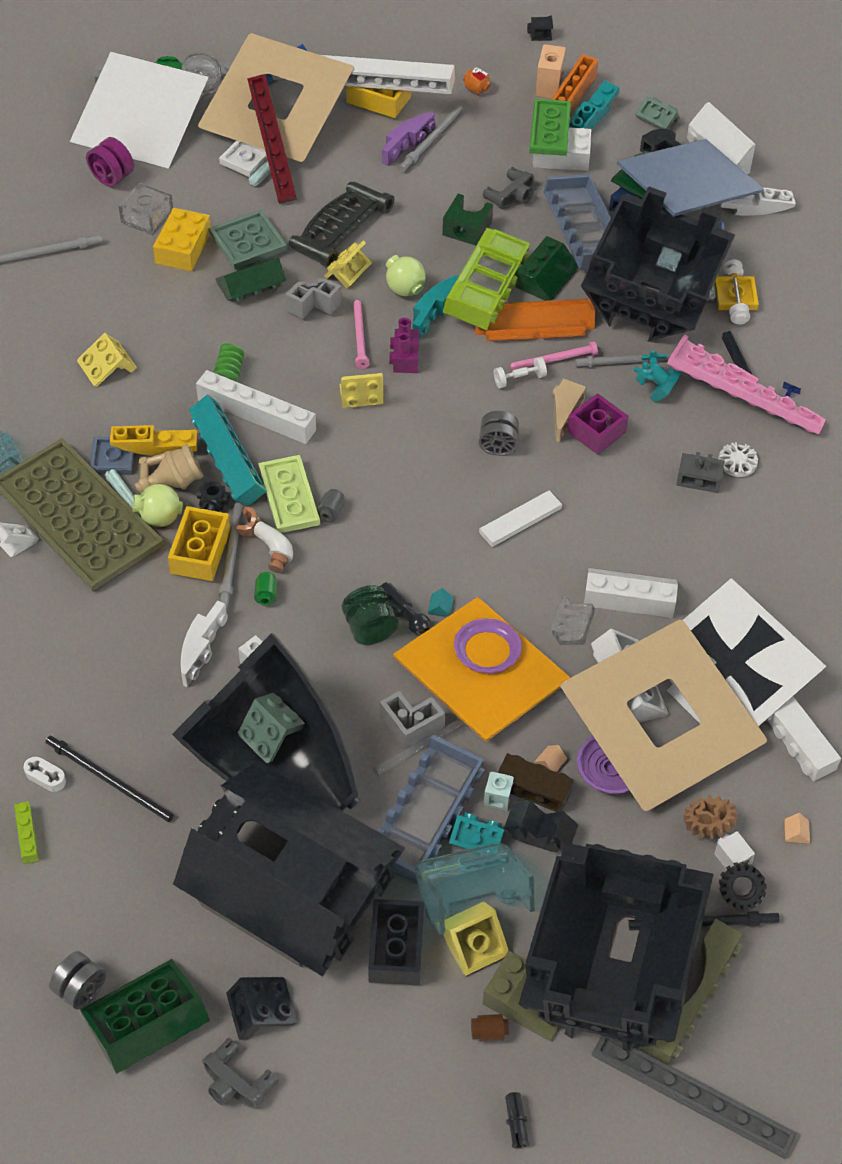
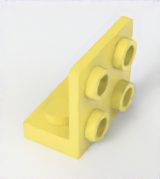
[77,333,137,387]
[339,373,383,408]

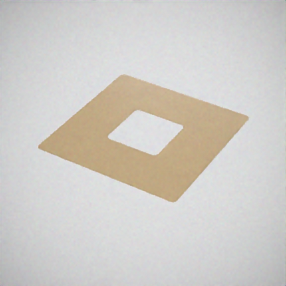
[198,33,354,162]
[560,620,767,811]

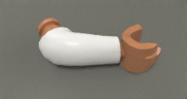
[236,507,294,573]

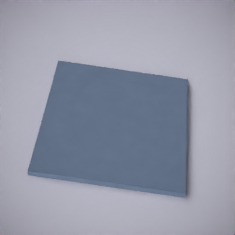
[617,139,764,216]

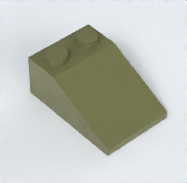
[483,950,560,1042]

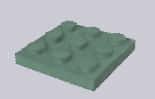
[209,209,287,270]

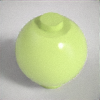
[386,255,426,296]
[132,484,183,527]

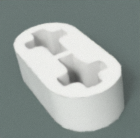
[23,757,66,792]

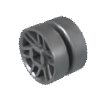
[479,411,519,456]
[49,951,106,1010]

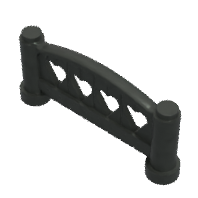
[289,181,395,267]

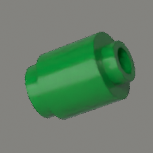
[254,572,278,606]

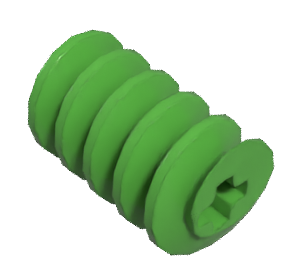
[213,343,245,382]

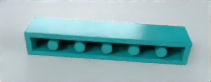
[189,394,267,507]

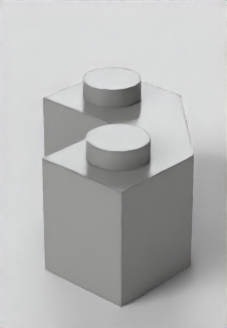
[286,278,342,319]

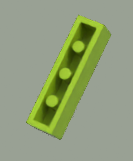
[14,801,39,864]

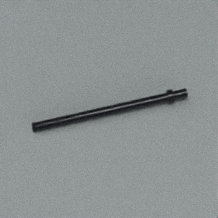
[45,735,174,822]

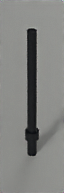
[628,911,780,930]

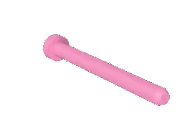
[353,300,370,369]
[510,341,598,370]

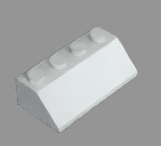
[687,102,756,174]
[584,568,678,618]
[591,629,669,723]

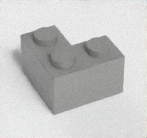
[380,691,445,750]

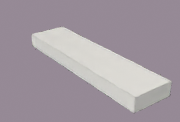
[479,491,562,547]

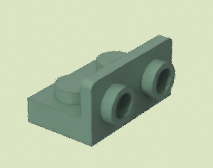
[635,96,680,130]

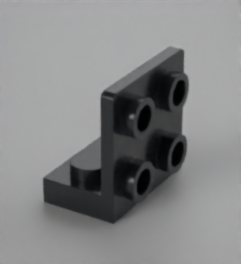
[226,977,297,1040]

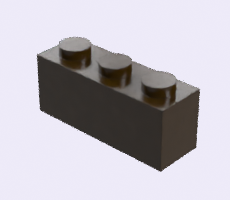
[497,753,574,812]

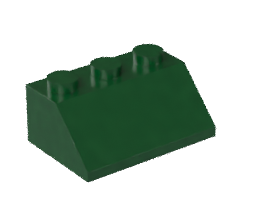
[516,236,579,301]
[215,258,287,302]

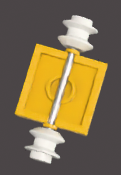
[715,259,759,325]

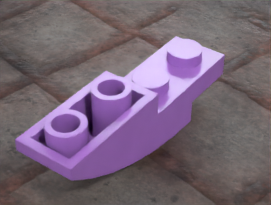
[382,112,436,166]

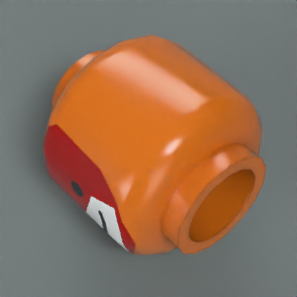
[463,67,491,95]

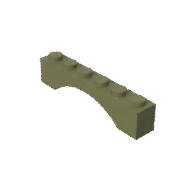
[640,919,743,1065]

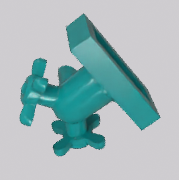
[634,350,683,403]

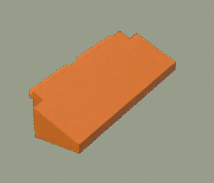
[474,299,595,341]

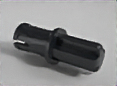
[505,1092,529,1149]

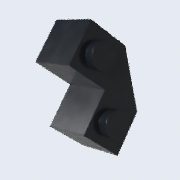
[504,800,578,852]

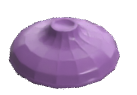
[454,618,522,674]
[577,736,629,794]

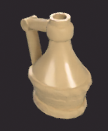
[135,444,203,495]

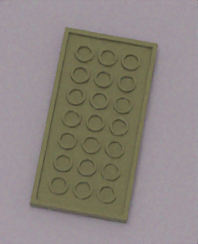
[0,438,164,592]

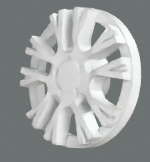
[718,442,758,477]

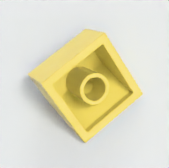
[439,902,509,976]

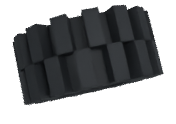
[719,862,767,911]

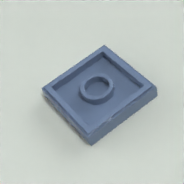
[90,437,135,475]

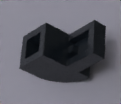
[640,129,681,153]

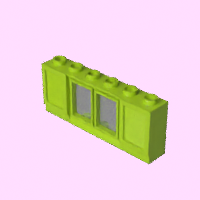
[443,228,531,330]

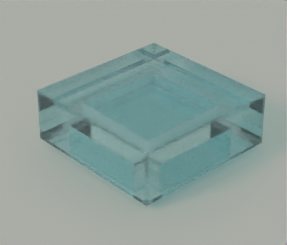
[656,246,682,272]

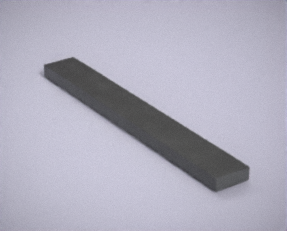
[592,1035,797,1159]

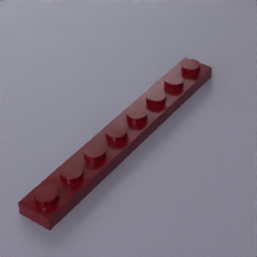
[247,74,297,204]

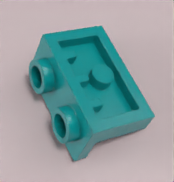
[449,812,506,858]

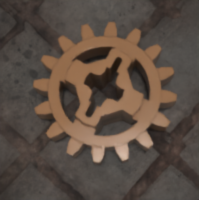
[683,795,738,839]

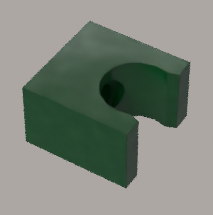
[442,193,493,246]

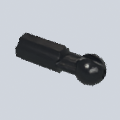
[376,582,430,635]

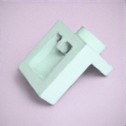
[484,772,513,811]

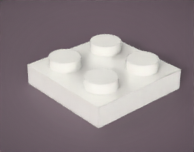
[219,141,268,177]

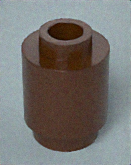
[471,1014,509,1042]

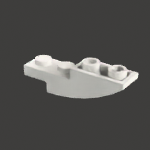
[719,188,796,216]
[181,601,228,687]

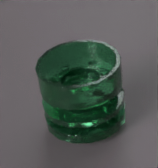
[341,585,399,645]

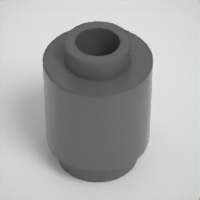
[317,489,345,521]

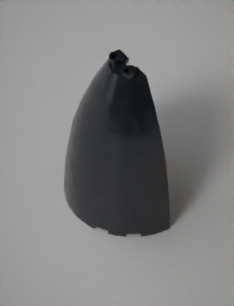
[172,633,360,811]

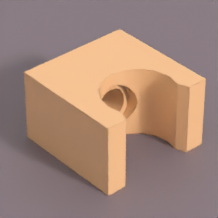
[536,44,566,98]

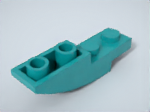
[569,81,620,129]
[412,275,459,340]

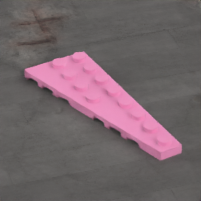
[667,335,826,434]

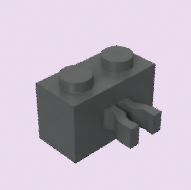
[676,452,725,493]

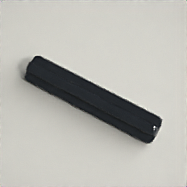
[722,331,752,374]

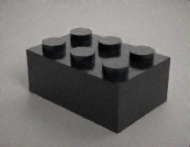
[368,899,424,985]

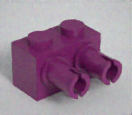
[389,317,419,373]

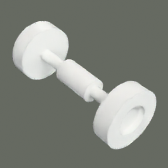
[494,357,547,388]

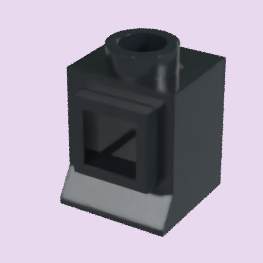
[527,15,553,41]

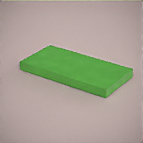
[529,99,571,156]

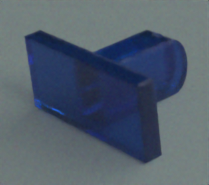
[782,382,801,397]

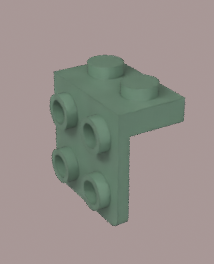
[238,693,305,763]

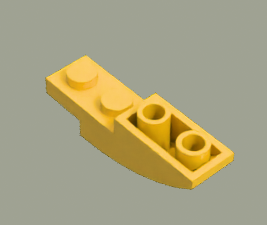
[110,425,198,456]

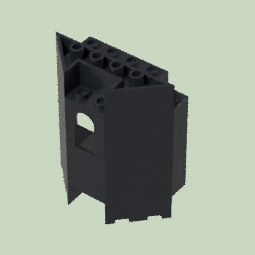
[581,186,736,342]
[173,761,405,977]
[518,842,714,1051]

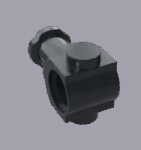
[197,481,230,512]

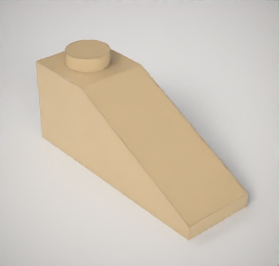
[552,378,586,443]

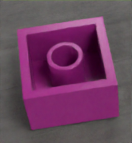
[567,393,629,455]

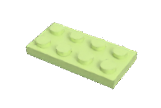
[258,455,320,533]

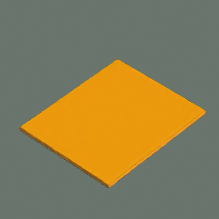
[393,597,571,742]

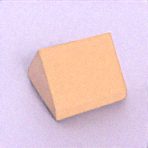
[534,745,567,772]
[784,813,810,844]

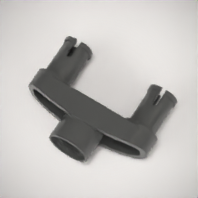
[483,167,534,209]
[202,1038,279,1108]

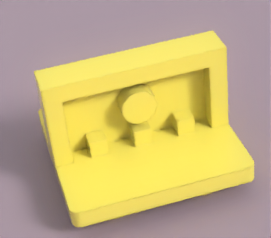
[324,240,372,289]

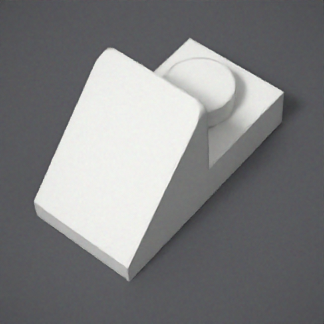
[0,522,39,557]

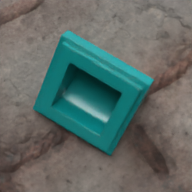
[428,588,454,617]

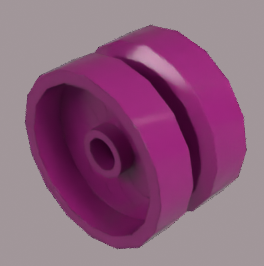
[86,137,134,187]

